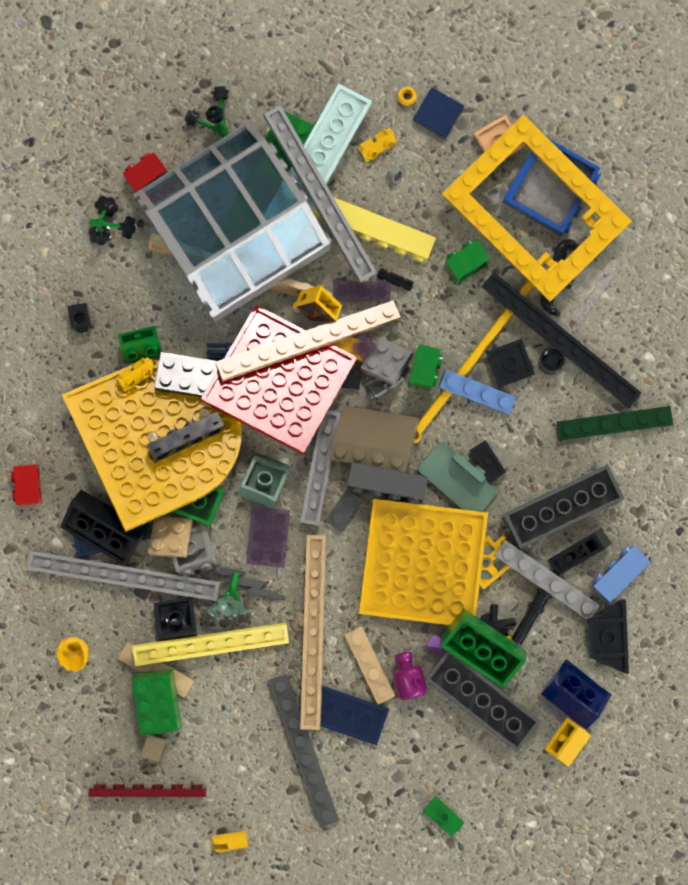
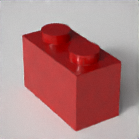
[123,152,168,193]
[11,464,42,506]

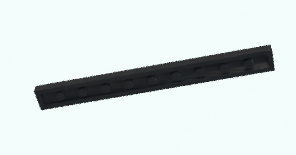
[481,272,641,408]

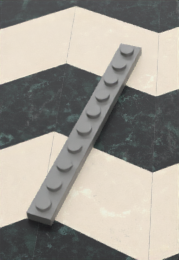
[263,105,377,283]
[26,551,220,601]

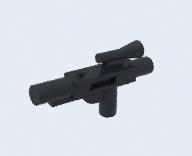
[480,604,516,636]

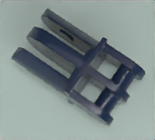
[206,342,233,361]

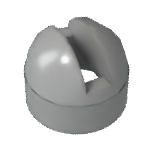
[387,166,404,183]
[485,188,501,204]

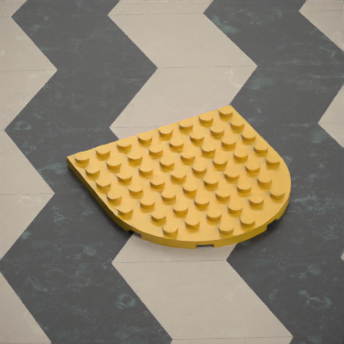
[62,359,242,532]

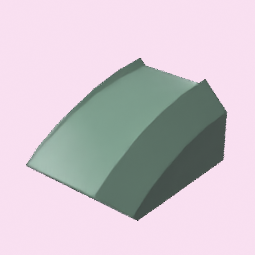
[238,454,290,508]

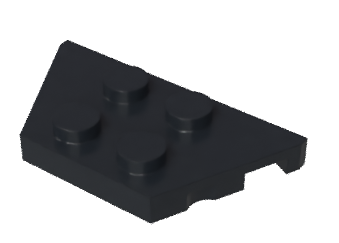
[587,599,629,674]

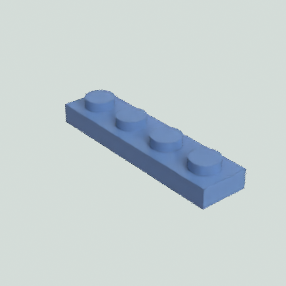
[438,370,516,415]

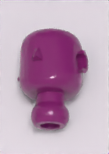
[393,651,427,700]

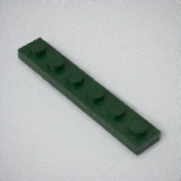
[556,406,673,441]

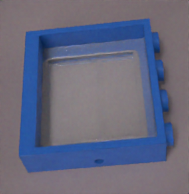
[502,138,601,236]

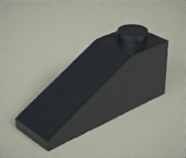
[548,528,611,576]

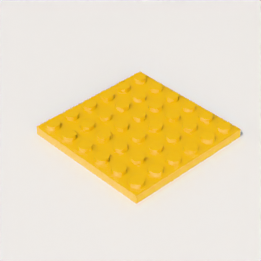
[359,499,488,625]

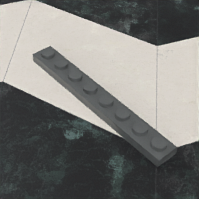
[268,674,339,828]

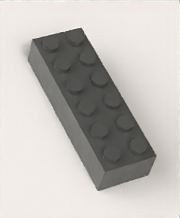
[502,464,625,549]
[425,650,541,753]

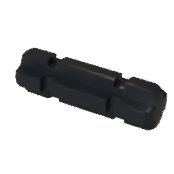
[377,268,414,291]

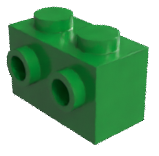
[118,326,162,363]

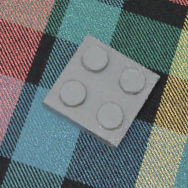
[360,337,414,386]

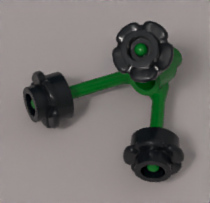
[184,86,229,138]

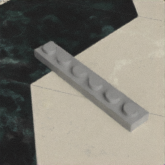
[300,410,341,526]
[494,540,600,620]

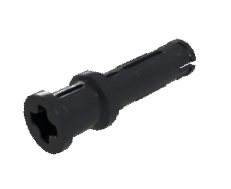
[511,588,553,645]

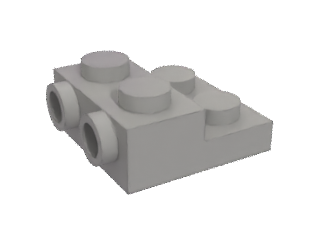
[173,524,217,577]

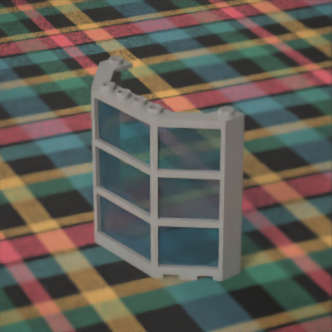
[133,122,332,322]

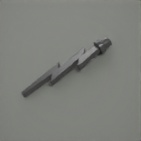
[209,564,286,600]

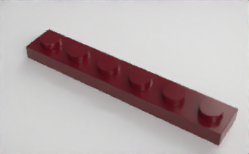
[88,784,207,797]

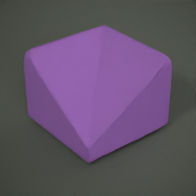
[425,634,446,656]

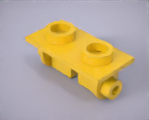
[357,128,397,162]
[115,357,156,392]

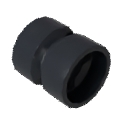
[538,347,565,375]

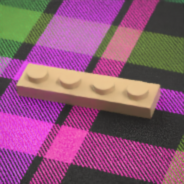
[344,626,395,704]
[118,642,194,698]

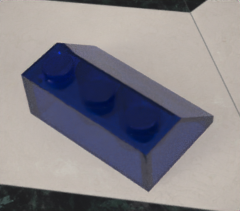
[541,659,611,730]

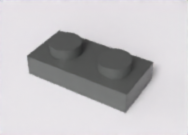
[325,489,362,532]

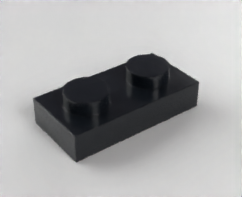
[469,440,506,483]

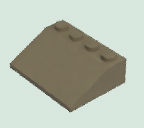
[330,405,419,473]

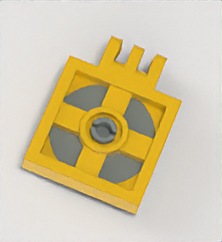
[480,534,512,590]

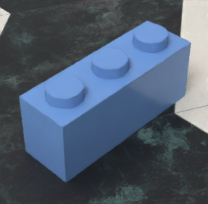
[591,545,651,603]

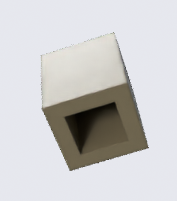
[140,734,167,764]

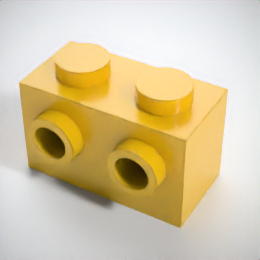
[545,718,591,767]

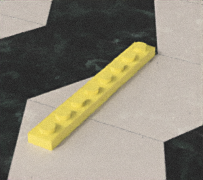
[132,623,289,666]

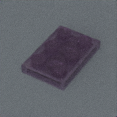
[246,506,290,568]

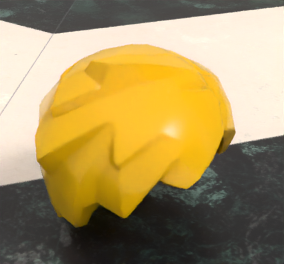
[56,637,89,672]

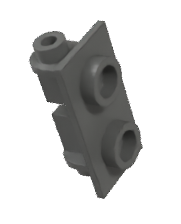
[363,374,405,400]

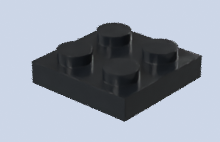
[485,339,535,388]

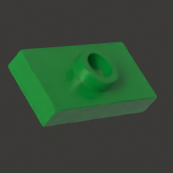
[423,796,465,837]

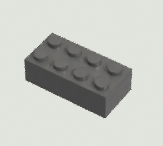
[347,463,428,504]

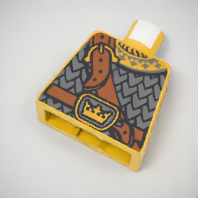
[293,285,342,322]

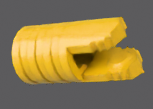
[211,830,249,853]

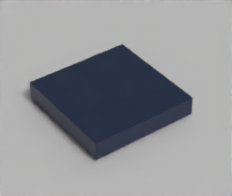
[413,87,464,139]

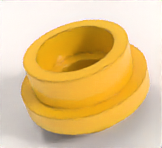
[398,87,417,106]

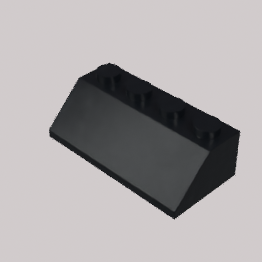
[60,489,147,566]

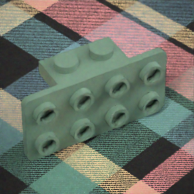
[418,443,498,512]

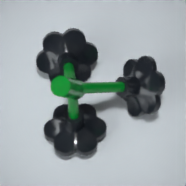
[88,196,136,246]

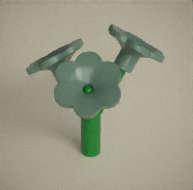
[202,572,253,621]

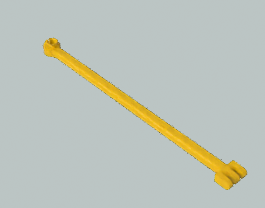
[414,280,534,444]

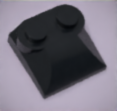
[154,597,197,641]

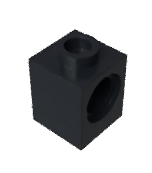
[67,303,92,333]

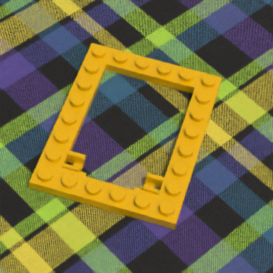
[442,114,632,302]

